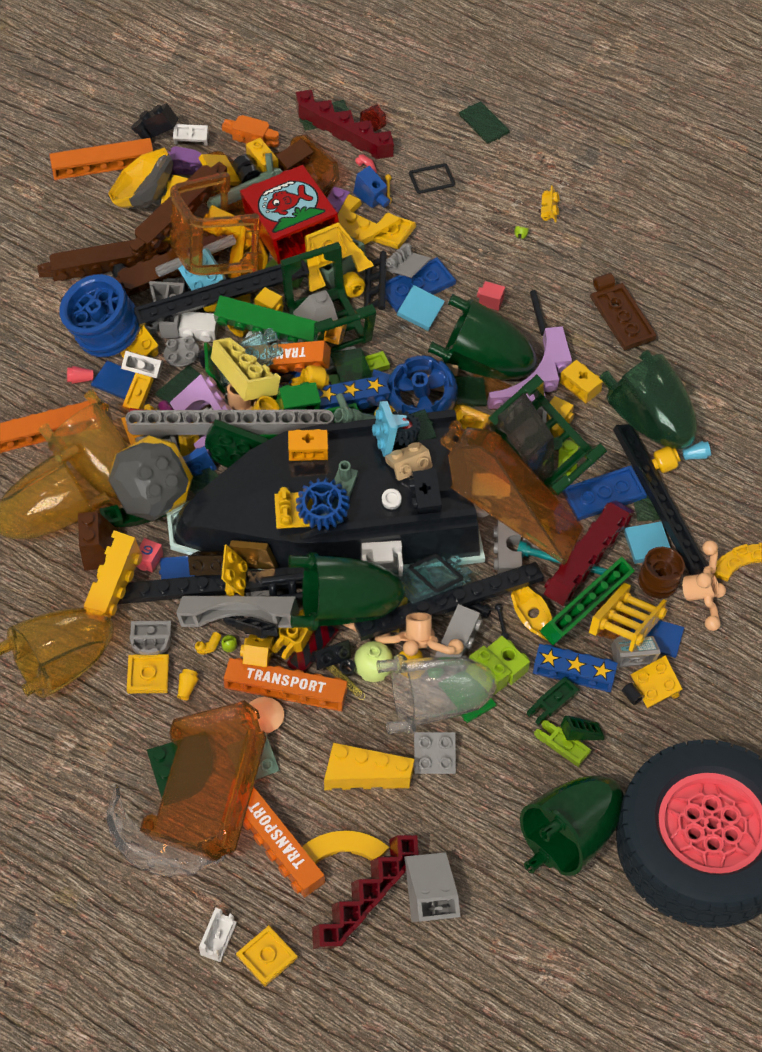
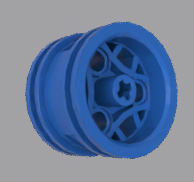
[59,274,141,357]

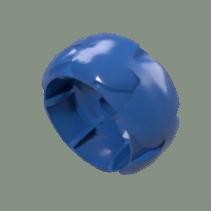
[387,355,458,415]

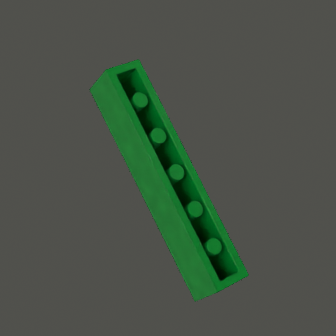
[214,295,318,343]
[540,557,635,646]

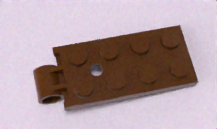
[590,273,657,351]

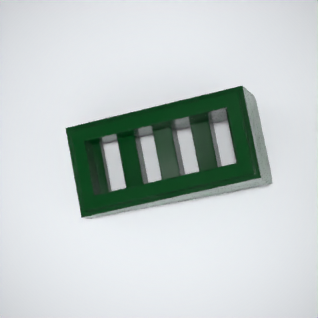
[560,716,605,741]

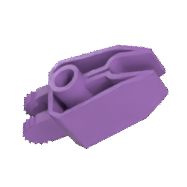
[168,146,202,175]

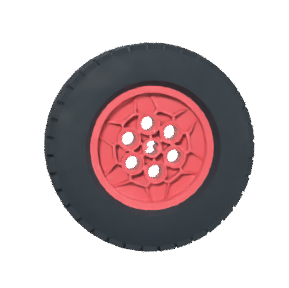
[616,740,762,928]

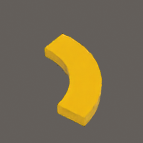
[713,543,762,582]
[302,831,389,864]

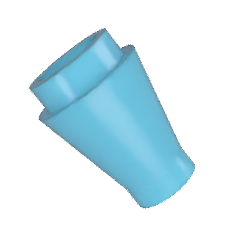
[682,441,711,460]

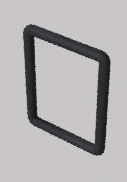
[409,163,455,194]
[409,553,463,593]

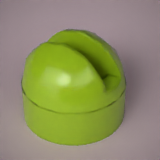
[514,226,529,239]
[221,635,237,652]

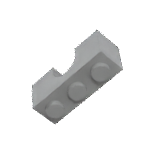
[493,518,522,574]

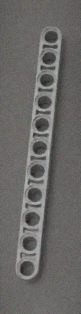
[125,409,334,435]

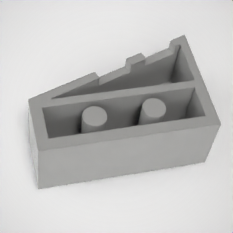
[149,281,186,339]
[434,604,483,671]

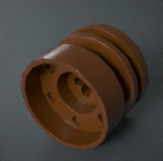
[638,546,685,599]

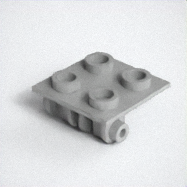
[386,243,431,278]
[414,732,456,774]

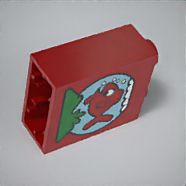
[240,165,339,265]

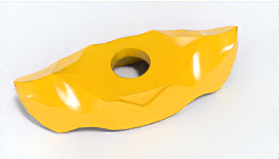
[511,586,552,641]

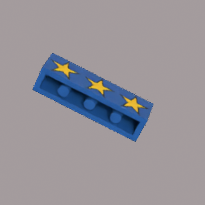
[318,375,390,410]
[533,644,618,693]

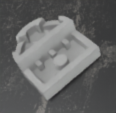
[129,621,171,655]

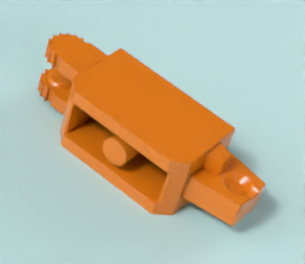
[222,115,279,148]

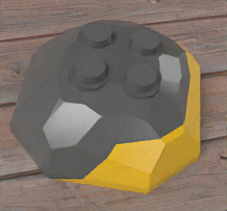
[108,147,173,208]
[108,435,193,521]

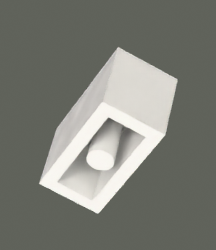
[179,312,218,342]
[121,351,164,379]

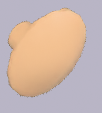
[244,697,284,735]

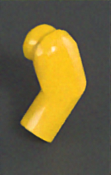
[195,632,222,655]

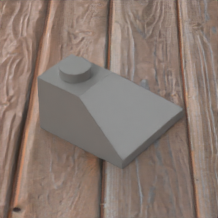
[293,290,338,322]

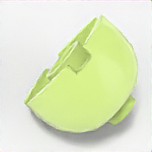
[354,641,394,682]

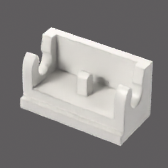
[173,124,209,146]
[199,908,237,962]

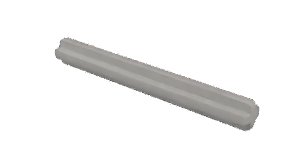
[155,235,236,277]

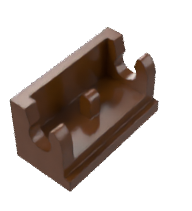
[276,139,314,171]

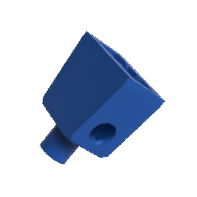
[353,166,391,208]

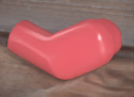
[355,154,377,173]

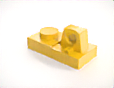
[122,373,154,410]

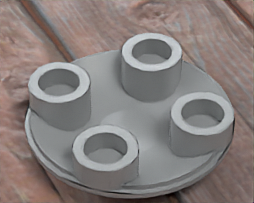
[164,337,199,367]

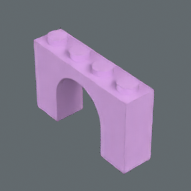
[170,374,232,461]

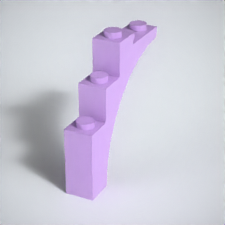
[487,326,572,409]

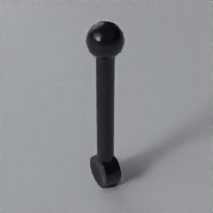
[495,603,509,640]

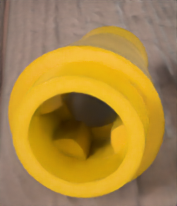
[177,669,199,701]

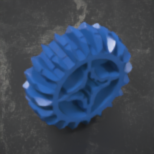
[296,477,350,531]

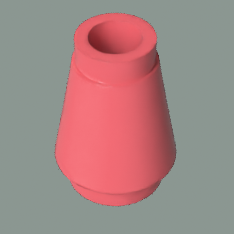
[67,366,93,384]

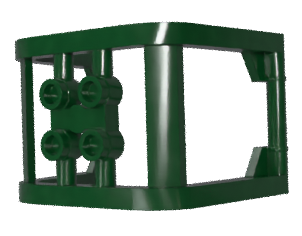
[280,242,376,352]
[488,374,607,495]

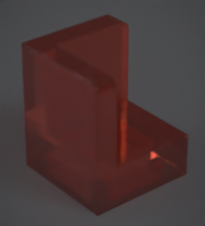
[360,104,386,131]

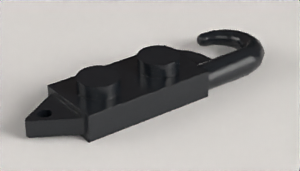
[223,616,278,638]

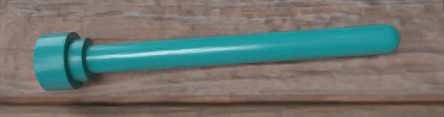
[517,541,607,575]

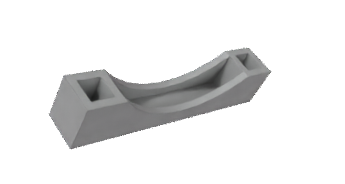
[176,596,300,628]

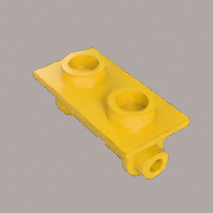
[541,186,560,222]

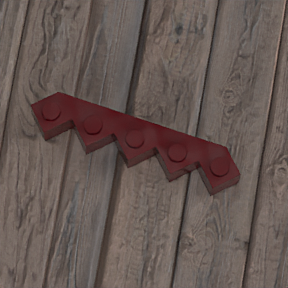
[296,90,394,159]
[543,500,635,606]
[312,835,419,949]

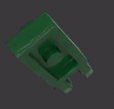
[526,676,580,726]

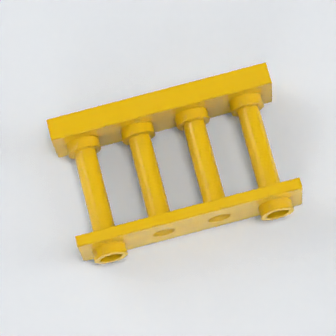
[589,583,667,652]

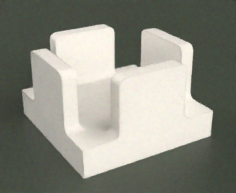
[361,541,403,577]

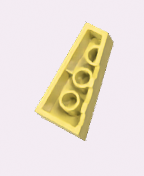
[211,338,281,401]

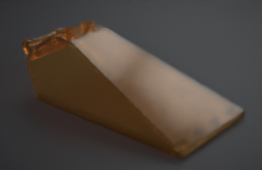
[440,421,583,565]

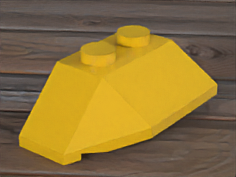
[228,225,268,279]

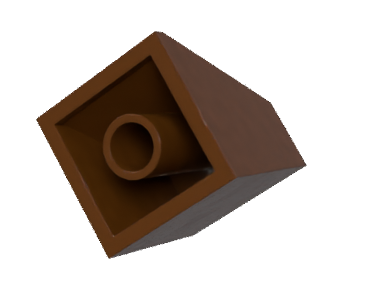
[78,511,120,571]

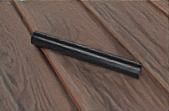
[530,290,546,336]

